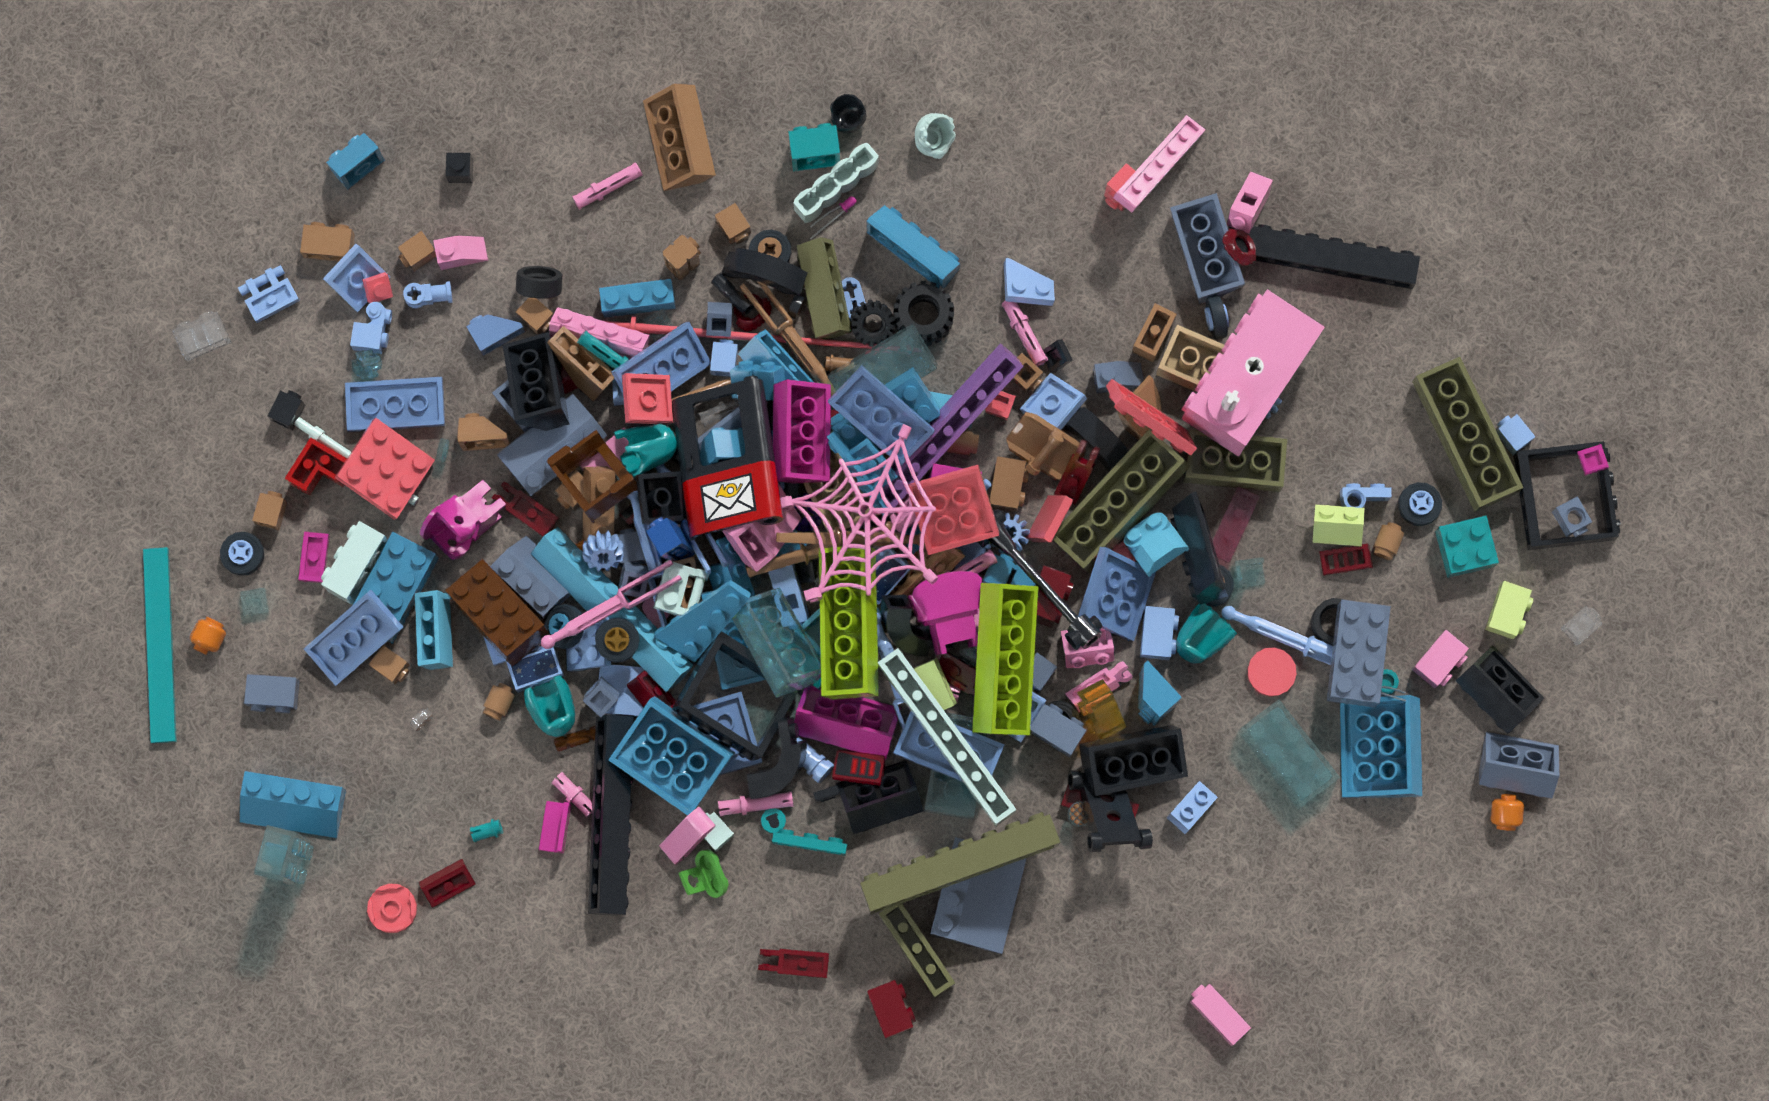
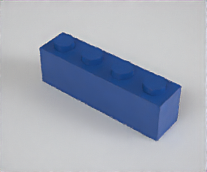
[646,517,696,562]

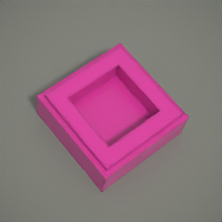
[1577,444,1609,476]

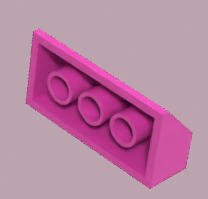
[773,379,831,483]
[794,682,901,760]

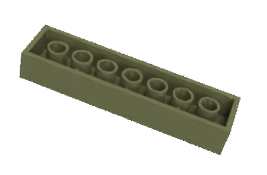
[860,812,1060,914]

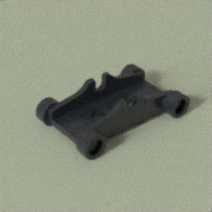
[1068,770,1153,853]

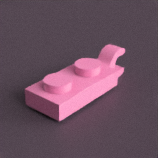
[1065,661,1133,712]

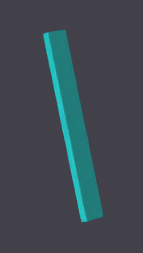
[143,547,177,744]

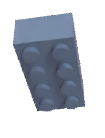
[1327,600,1391,708]

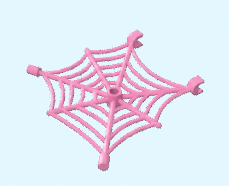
[781,424,938,603]

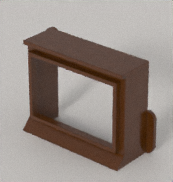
[547,430,638,524]

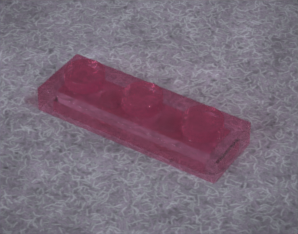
[1213,487,1260,563]

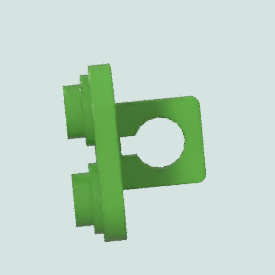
[679,849,729,898]

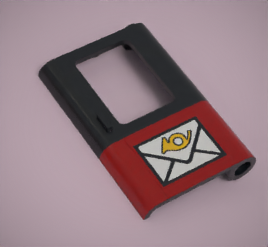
[672,376,783,541]

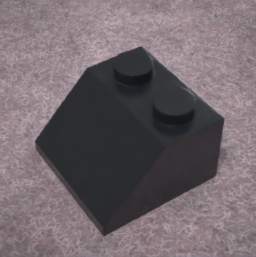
[636,471,687,525]

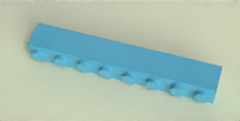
[531,527,694,692]

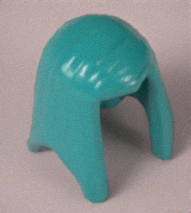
[614,424,677,478]
[1176,603,1237,663]
[524,675,575,737]

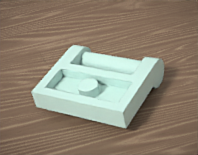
[653,560,709,616]

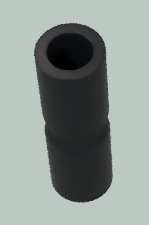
[711,273,754,316]

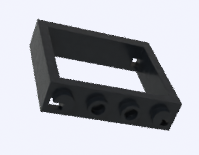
[1514,441,1621,550]
[672,631,803,761]

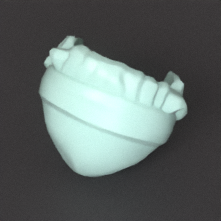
[915,113,956,159]

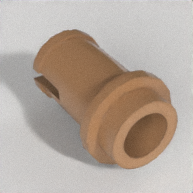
[825,354,855,374]

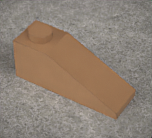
[547,326,614,401]

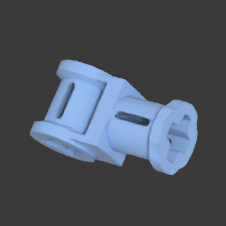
[403,281,453,308]

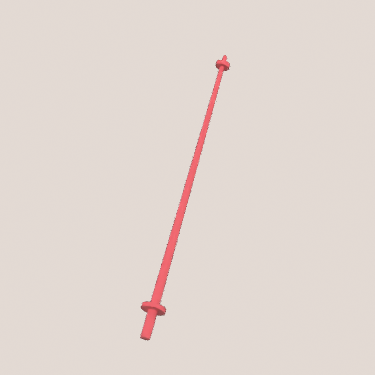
[602,315,921,357]

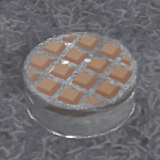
[410,708,434,732]

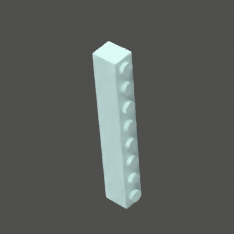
[878,648,1016,826]

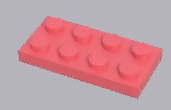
[1106,379,1197,455]

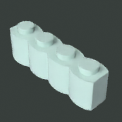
[793,143,879,223]

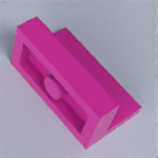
[539,801,572,854]

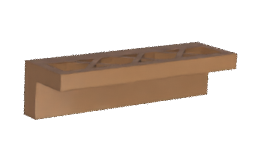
[877,547,965,611]

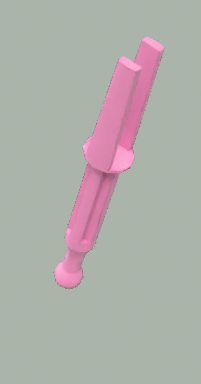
[541,560,682,649]

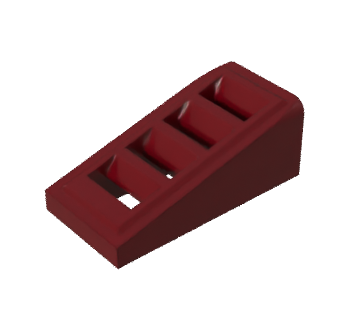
[1319,543,1373,576]

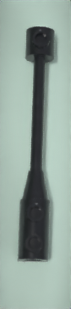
[977,499,1103,650]

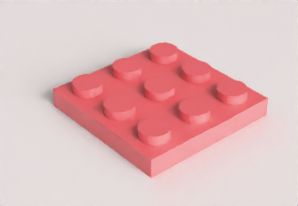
[335,418,435,520]
[908,465,999,555]

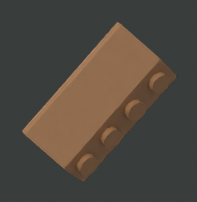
[643,84,716,191]

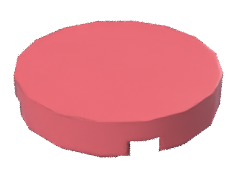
[1247,647,1297,697]
[367,884,417,933]

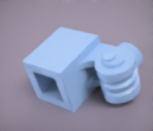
[350,302,392,354]

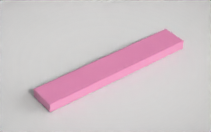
[1113,115,1205,213]

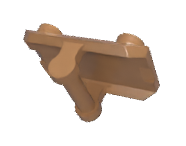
[1006,412,1086,479]

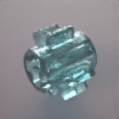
[352,349,382,380]

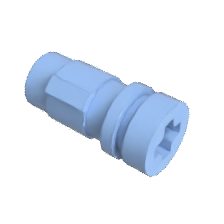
[797,737,834,783]

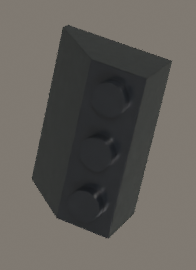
[1456,645,1544,734]
[836,760,924,835]

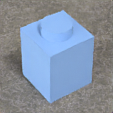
[710,339,738,377]
[1496,414,1535,456]

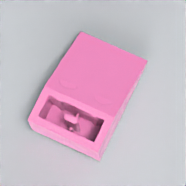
[722,484,802,572]

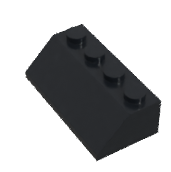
[502,332,570,431]
[1170,491,1228,605]
[1079,725,1188,796]

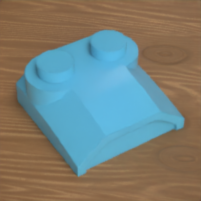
[1123,513,1189,577]

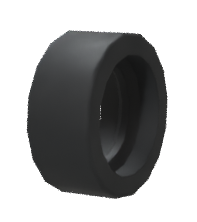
[516,266,563,299]
[1311,598,1343,646]

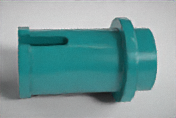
[470,819,503,842]

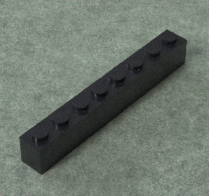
[1228,224,1420,289]
[588,714,633,916]

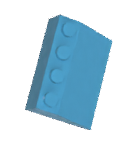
[1340,695,1422,798]
[609,696,735,815]

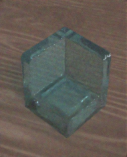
[1233,557,1265,589]

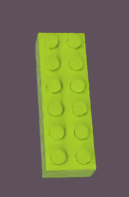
[819,546,879,699]
[972,583,1038,735]

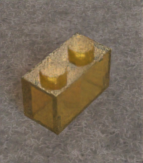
[1077,679,1126,739]

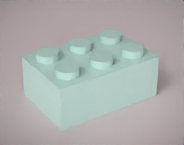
[321,521,388,606]

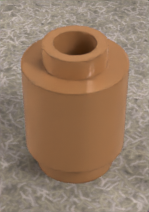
[947,430,979,456]
[1373,522,1404,560]
[483,683,515,721]

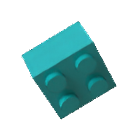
[788,123,840,172]
[1435,516,1499,578]

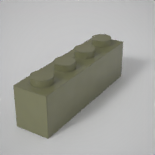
[797,237,852,340]
[879,904,955,998]

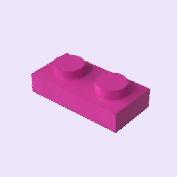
[298,532,330,583]

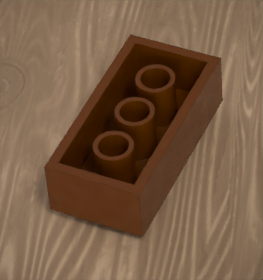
[445,559,549,667]

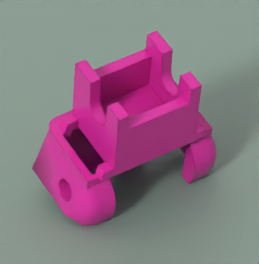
[420,480,506,560]
[908,571,982,655]

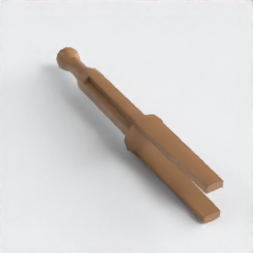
[740,281,838,397]
[746,520,893,577]
[776,527,925,547]

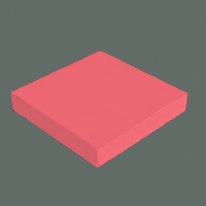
[622,373,673,425]
[1026,495,1073,543]

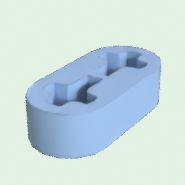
[842,277,866,321]

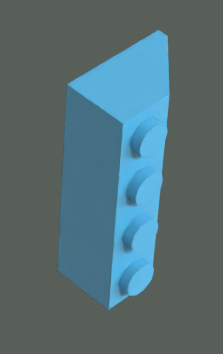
[866,205,960,288]
[240,771,346,838]

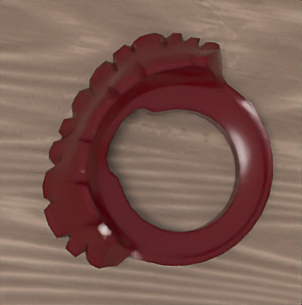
[1222,229,1256,266]
[734,293,772,331]

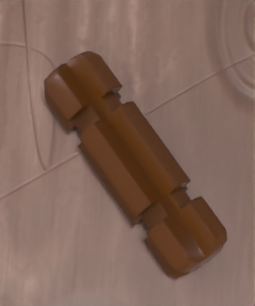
[554,726,595,751]

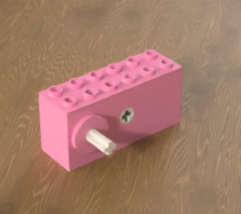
[1181,289,1325,457]

